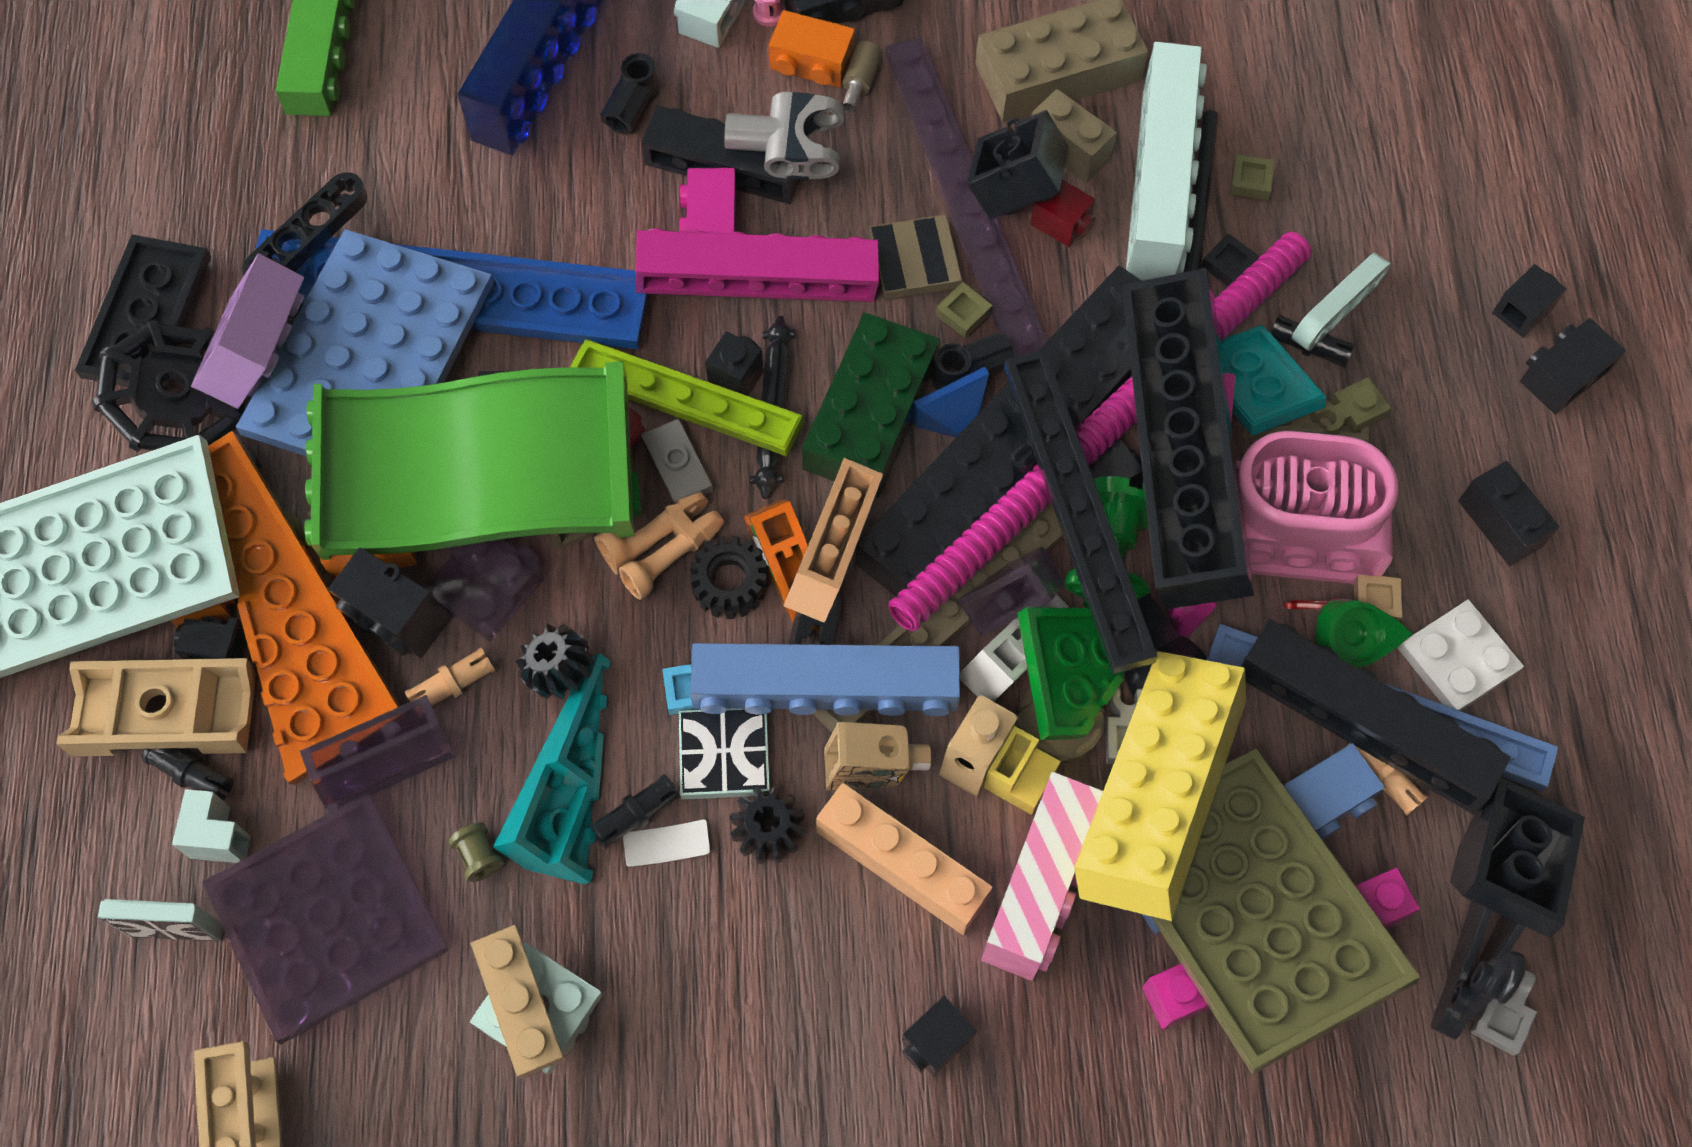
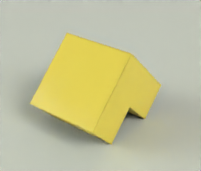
[984,726,1061,815]

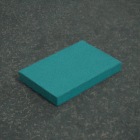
[1220,324,1326,436]

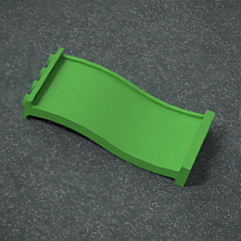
[304,361,635,560]

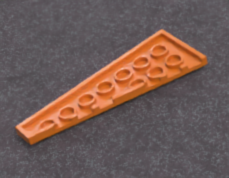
[208,431,405,785]

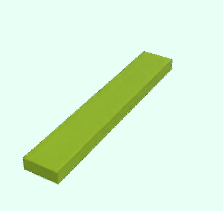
[570,340,804,456]

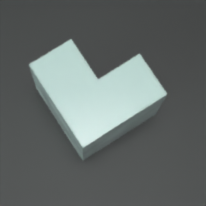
[172,789,251,864]

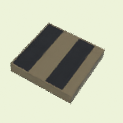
[869,214,962,300]

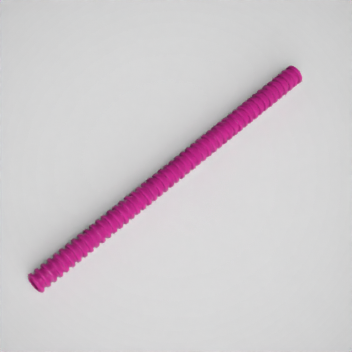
[888,231,1312,631]

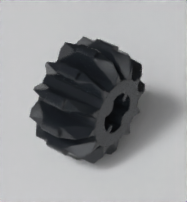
[516,624,594,700]
[730,786,806,864]

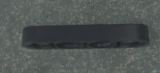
[242,172,368,275]

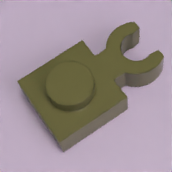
[1310,377,1392,435]

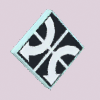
[679,709,770,800]
[98,899,224,941]

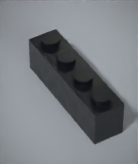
[641,105,800,205]

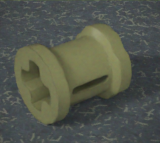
[448,822,504,882]

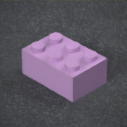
[191,253,304,409]

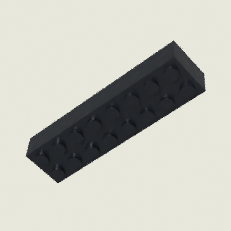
[1122,268,1255,610]

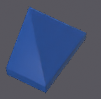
[912,367,989,437]

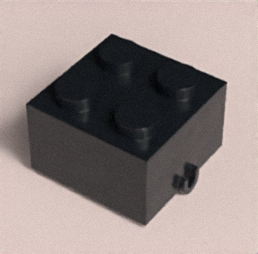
[966,110,1069,219]
[328,547,451,658]

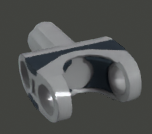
[725,92,845,180]

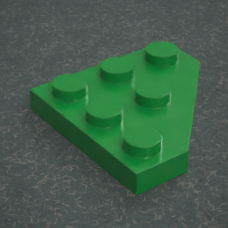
[1017,607,1125,740]

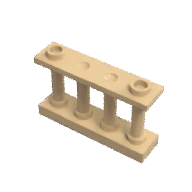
[194,1041,283,1147]

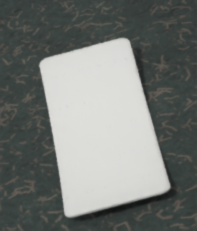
[623,819,710,867]

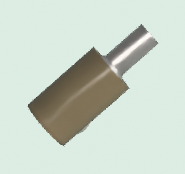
[842,41,882,111]

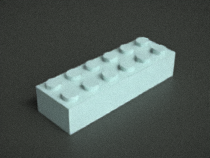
[1126,42,1207,281]

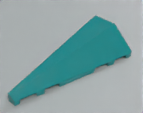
[493,653,610,884]

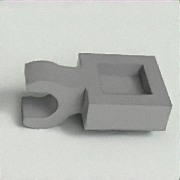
[1470,970,1537,1056]

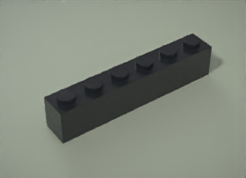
[1241,619,1511,815]

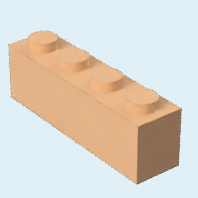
[784,458,883,623]
[816,783,993,936]

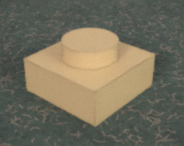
[1354,574,1402,621]

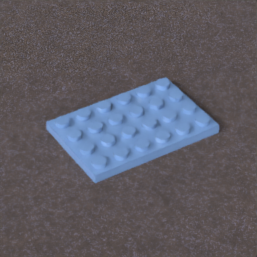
[236,229,494,457]

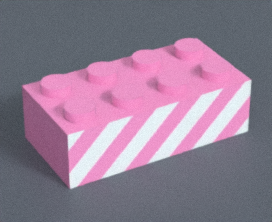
[981,772,1103,981]

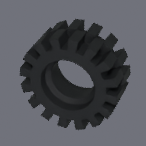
[690,536,768,619]

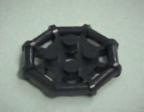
[92,320,246,452]

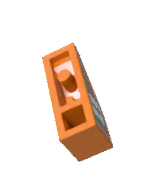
[743,500,816,630]

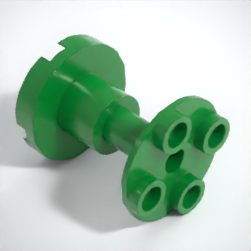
[1064,476,1151,608]

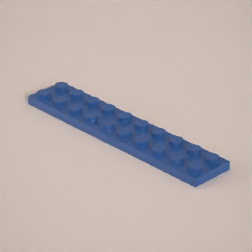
[255,229,649,349]

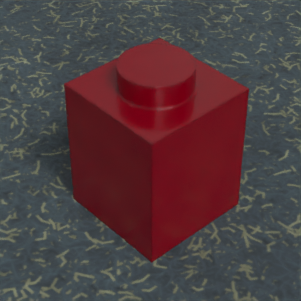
[1030,180,1095,247]

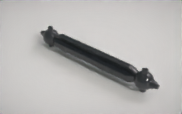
[750,316,796,499]

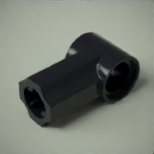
[600,52,659,135]
[932,332,1014,390]

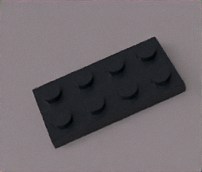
[75,234,211,387]

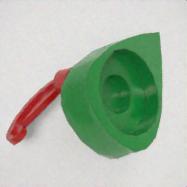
[1283,598,1413,668]

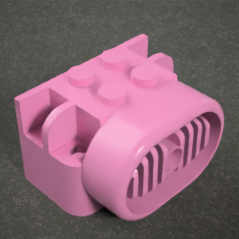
[1236,431,1399,584]

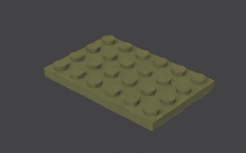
[1151,748,1420,1075]

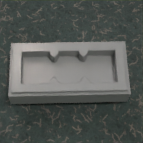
[641,419,713,504]

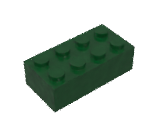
[802,312,940,497]

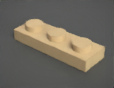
[470,925,565,1079]

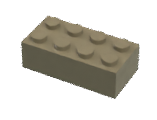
[975,0,1149,122]

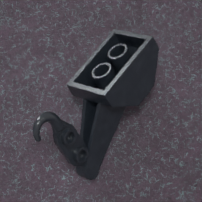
[1431,778,1585,1040]

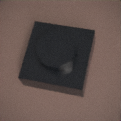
[1201,233,1259,286]

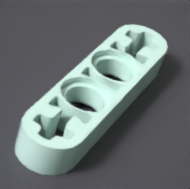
[1292,252,1391,351]

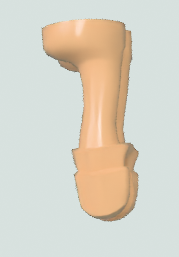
[594,492,724,600]

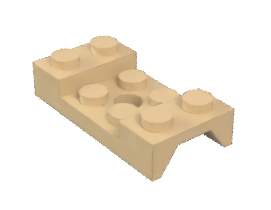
[57,658,257,757]

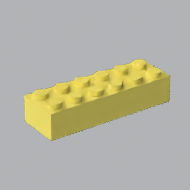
[1074,651,1246,921]

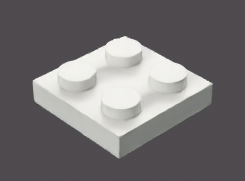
[1397,599,1524,711]

